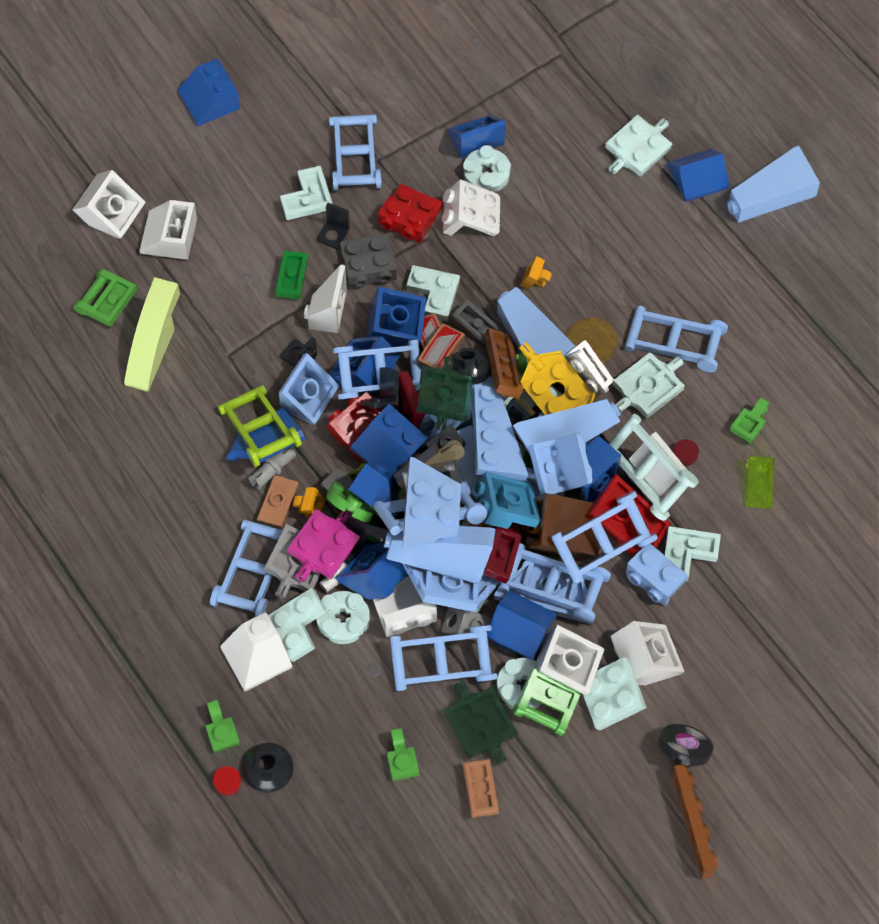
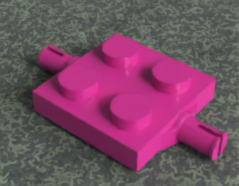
[287,509,360,582]

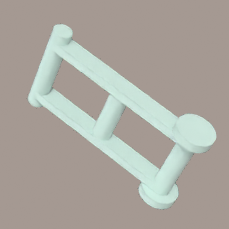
[609,414,698,521]

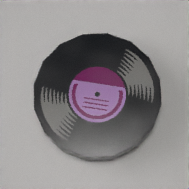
[658,724,714,766]

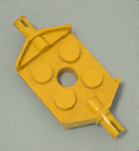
[519,342,595,415]

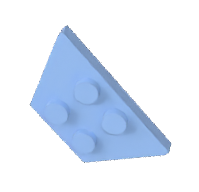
[402,457,461,550]
[494,560,594,625]
[402,563,500,612]

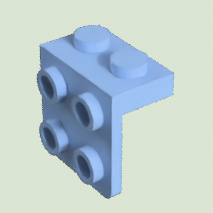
[528,432,592,495]

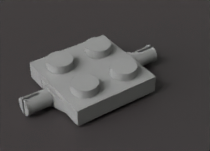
[263,524,321,599]

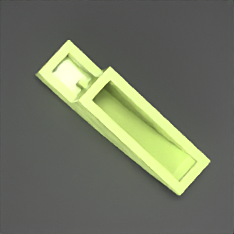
[124,277,180,392]

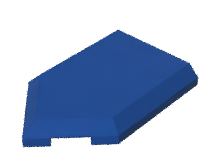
[226,408,305,463]

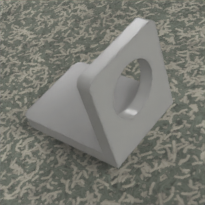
[441,607,492,641]

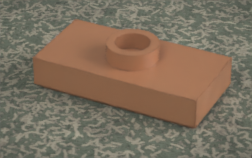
[257,475,299,530]
[463,759,499,818]

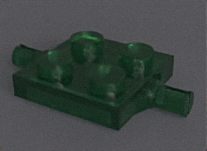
[416,356,473,431]
[444,680,517,765]

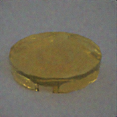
[568,317,617,363]

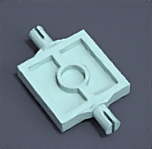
[605,115,672,177]
[613,352,685,419]

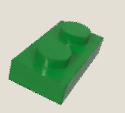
[276,250,309,300]

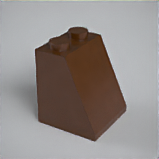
[520,493,601,559]

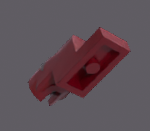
[483,522,521,584]

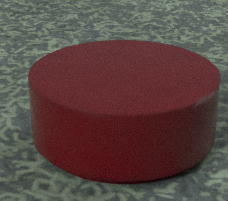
[673,439,699,466]

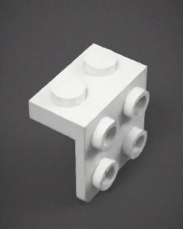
[442,179,500,236]
[564,340,614,397]
[373,577,437,637]

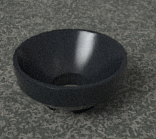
[445,348,491,385]
[243,743,293,793]

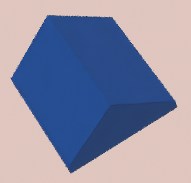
[447,115,506,158]
[667,149,730,202]
[487,591,557,660]

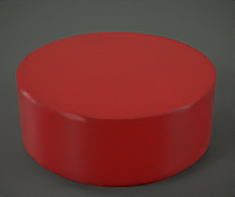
[213,766,241,796]

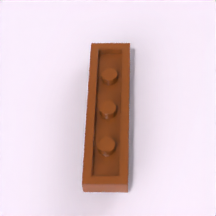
[484,327,523,399]
[672,764,718,880]

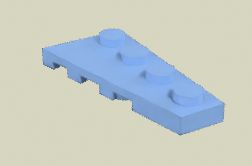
[472,384,528,481]

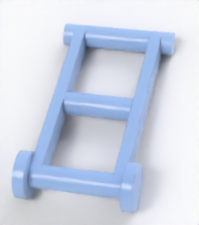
[329,114,381,191]
[624,306,728,372]
[332,340,423,399]
[374,481,487,535]
[551,491,658,584]
[210,519,282,617]
[498,544,611,623]
[390,625,498,691]

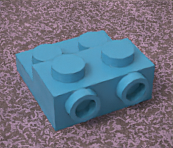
[473,472,541,529]

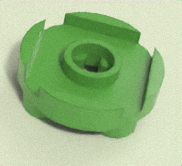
[326,481,376,522]

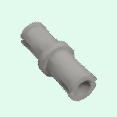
[249,448,296,490]

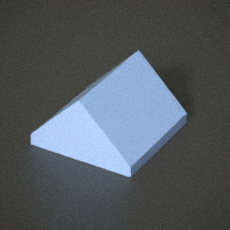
[279,353,340,425]

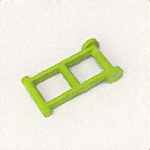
[217,385,302,467]

